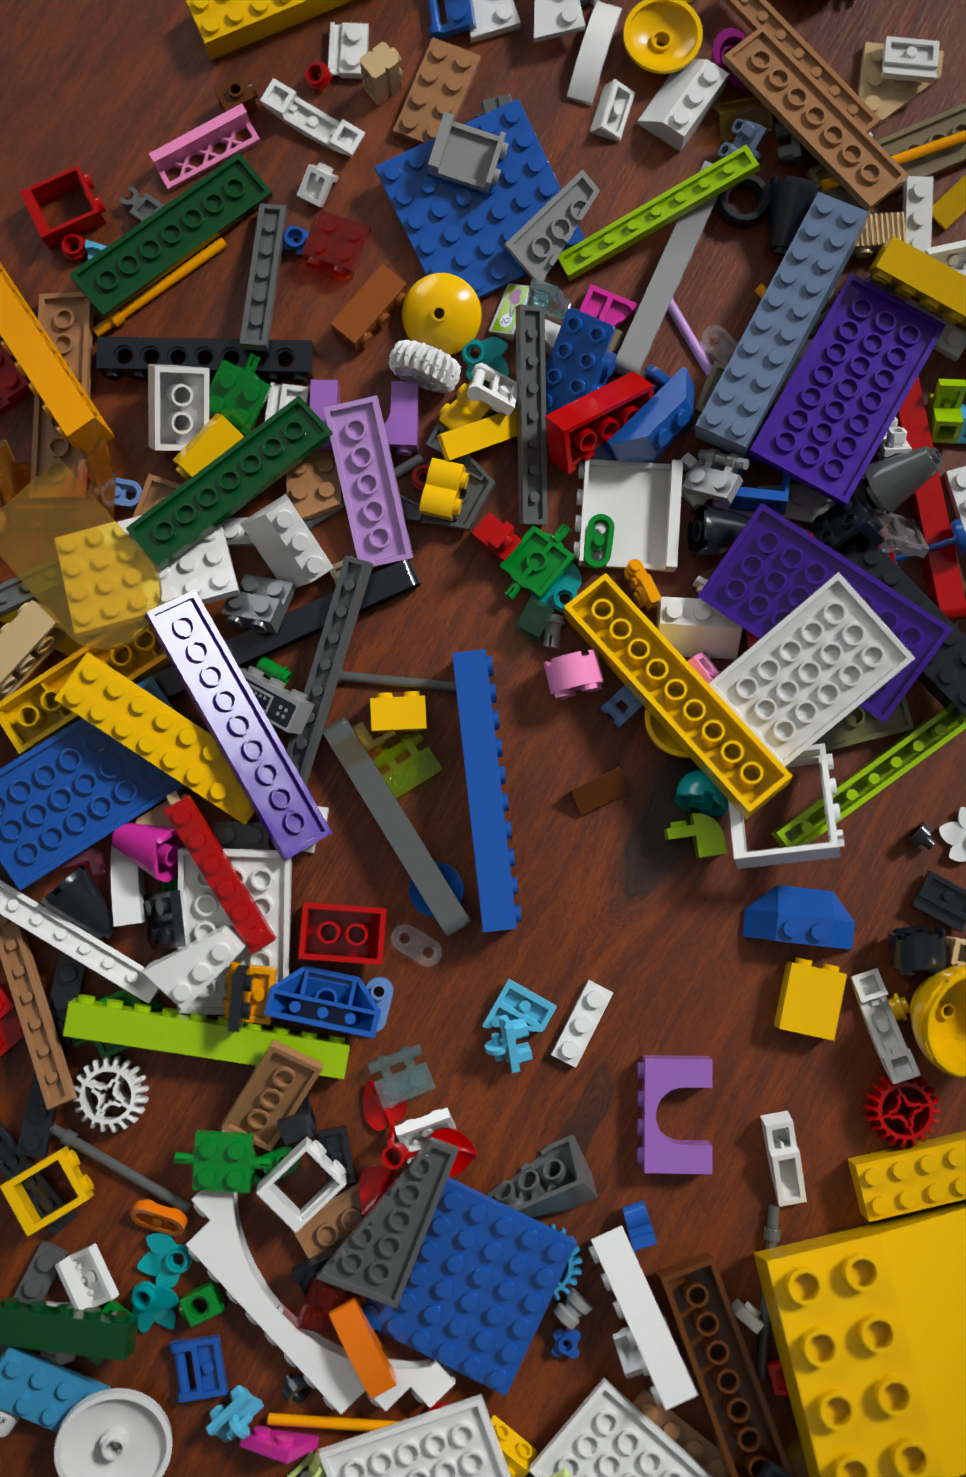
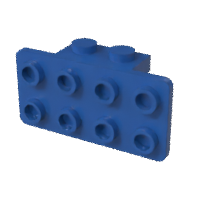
[546,308,617,415]

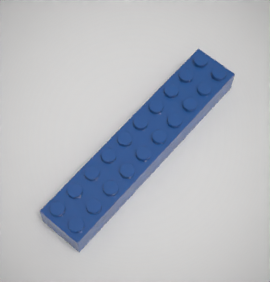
[452,649,522,932]

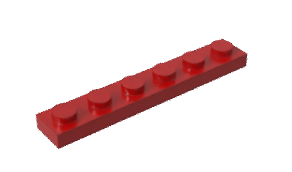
[163,794,277,954]

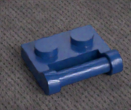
[427,0,476,40]
[169,1334,228,1403]

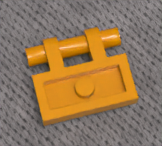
[624,559,662,612]
[222,962,277,1025]

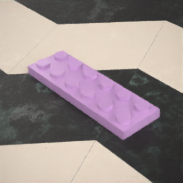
[323,396,413,566]

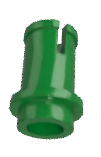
[256,656,292,686]

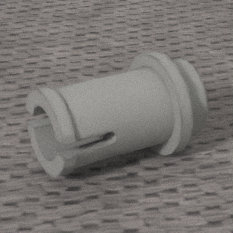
[542,614,565,649]

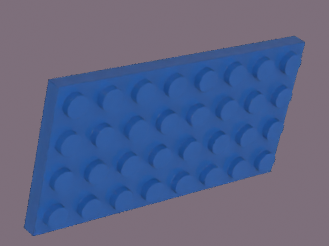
[0,676,185,890]

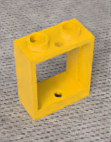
[0,1146,94,1237]

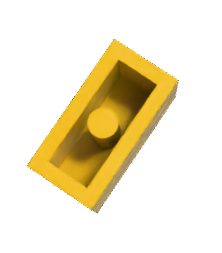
[370,691,428,733]

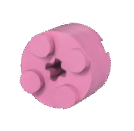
[543,649,604,699]

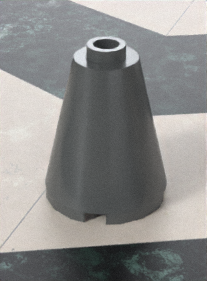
[861,446,943,515]

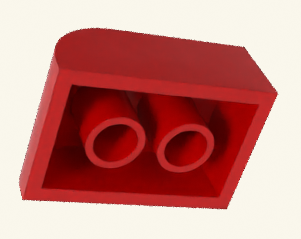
[298,902,387,965]

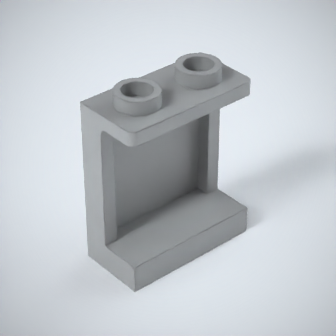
[428,112,509,193]

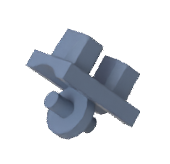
[717,118,766,161]

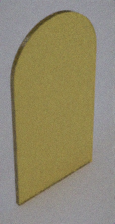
[0,457,162,650]

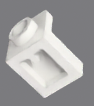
[297,162,339,207]

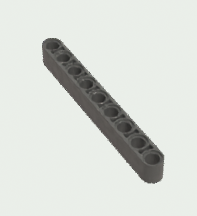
[323,716,472,937]

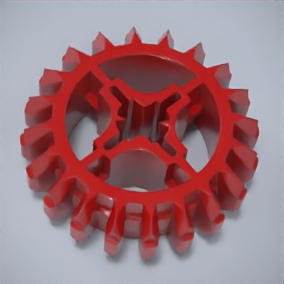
[863,1076,941,1148]

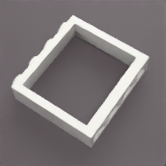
[728,743,845,869]

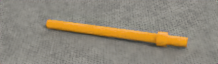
[821,130,966,191]
[93,237,227,337]
[267,1413,406,1432]

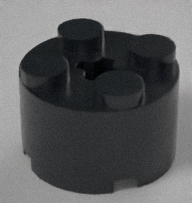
[887,926,948,975]

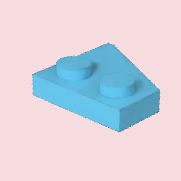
[482,978,557,1032]

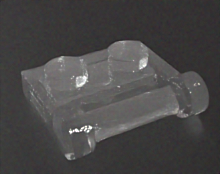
[874,509,929,558]

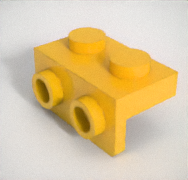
[490,1415,537,1477]

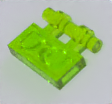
[373,731,443,799]

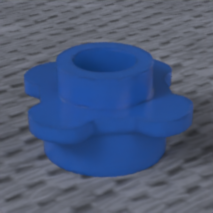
[282,225,311,255]
[552,1328,581,1359]

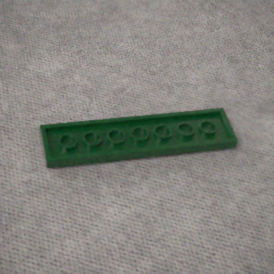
[69,152,273,319]
[126,395,333,570]

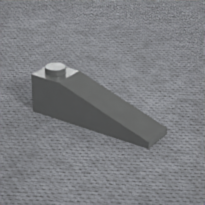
[486,1134,598,1218]

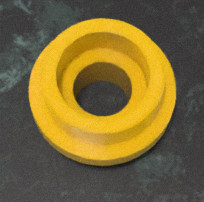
[888,993,910,1021]

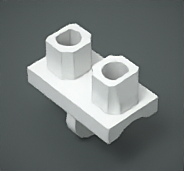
[876,416,912,461]

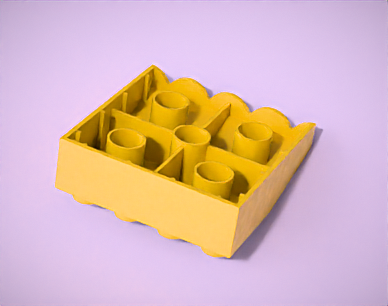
[753,1202,966,1477]

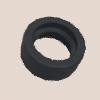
[717,174,769,229]

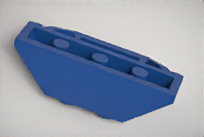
[607,367,695,463]
[742,885,855,949]
[264,965,381,1039]

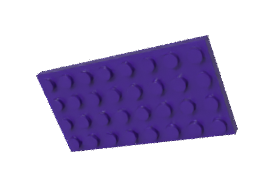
[747,273,946,507]
[697,503,953,723]

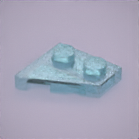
[528,278,571,320]

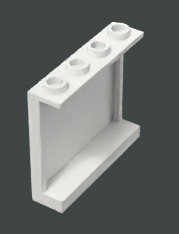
[573,459,683,572]

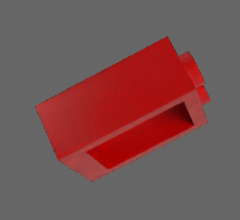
[20,165,106,248]

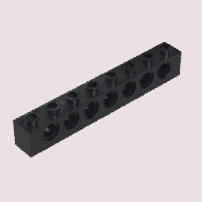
[96,337,315,384]

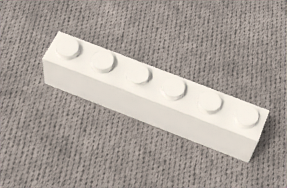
[588,1225,698,1410]

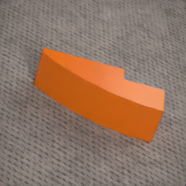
[329,1298,397,1400]

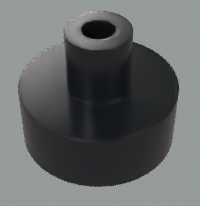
[905,821,936,850]
[282,1373,312,1406]

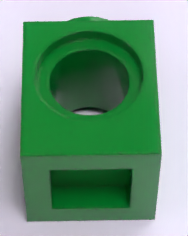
[179,1280,227,1327]

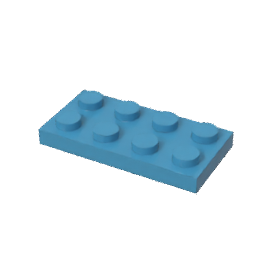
[0,1346,111,1433]

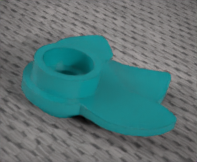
[462,337,509,387]
[531,563,582,613]
[137,1233,193,1289]
[132,1281,180,1334]

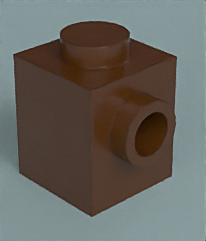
[214,75,259,115]

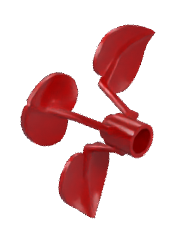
[359,1080,477,1216]

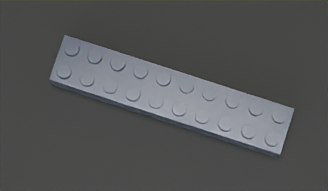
[695,192,868,458]

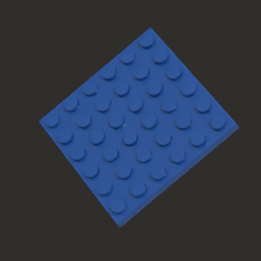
[375,99,585,313]
[359,1177,577,1396]

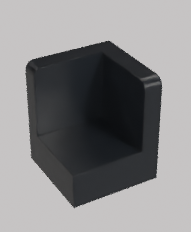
[277,1097,318,1145]

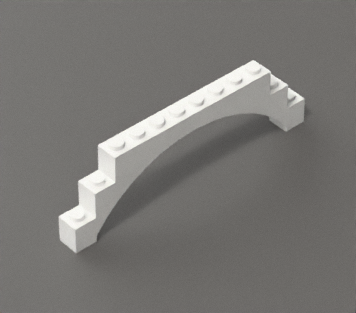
[186,1130,456,1414]

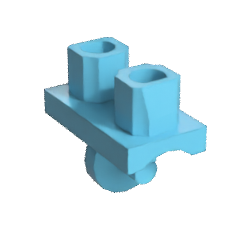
[485,1015,533,1074]
[206,1385,264,1443]

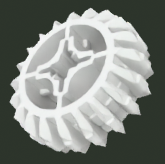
[388,340,461,394]
[73,1056,149,1133]

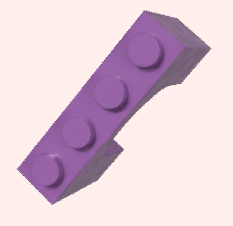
[310,380,420,456]
[637,1055,713,1174]

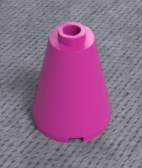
[112,823,185,882]

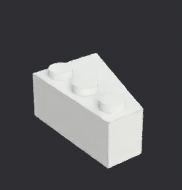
[142,924,246,1011]

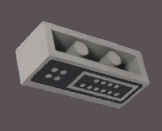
[239,666,315,734]

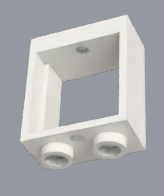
[256,1136,346,1233]

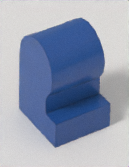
[622,1201,657,1251]

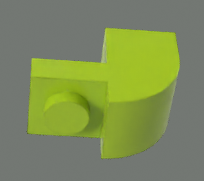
[927,379,966,444]
[664,813,727,858]

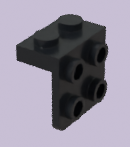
[809,492,885,550]

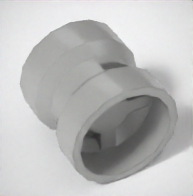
[553,1288,592,1330]

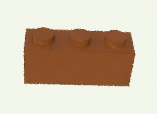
[330,264,408,352]

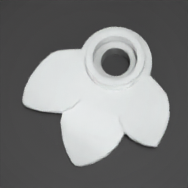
[938,807,966,862]

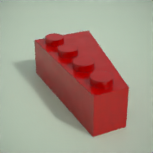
[545,371,654,475]

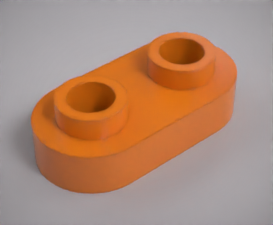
[130,1199,187,1236]

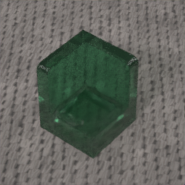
[515,596,554,642]

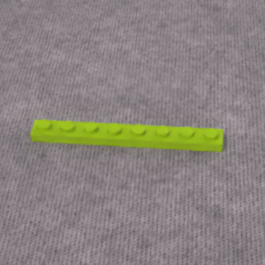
[558,144,760,281]

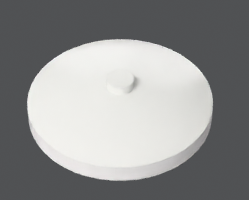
[54,1388,172,1477]

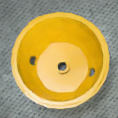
[910,965,966,1078]

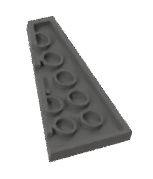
[316,1137,458,1308]

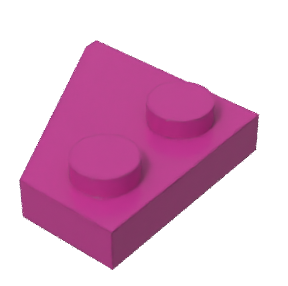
[580,284,638,328]
[240,1426,319,1464]

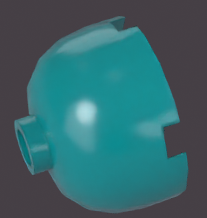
[674,770,729,817]

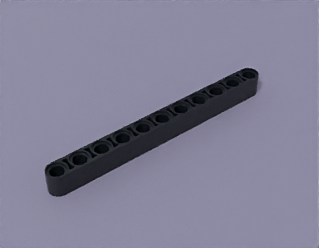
[142,559,422,701]

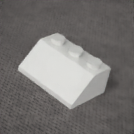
[637,59,729,152]
[148,364,209,451]
[240,494,334,588]
[656,597,742,660]

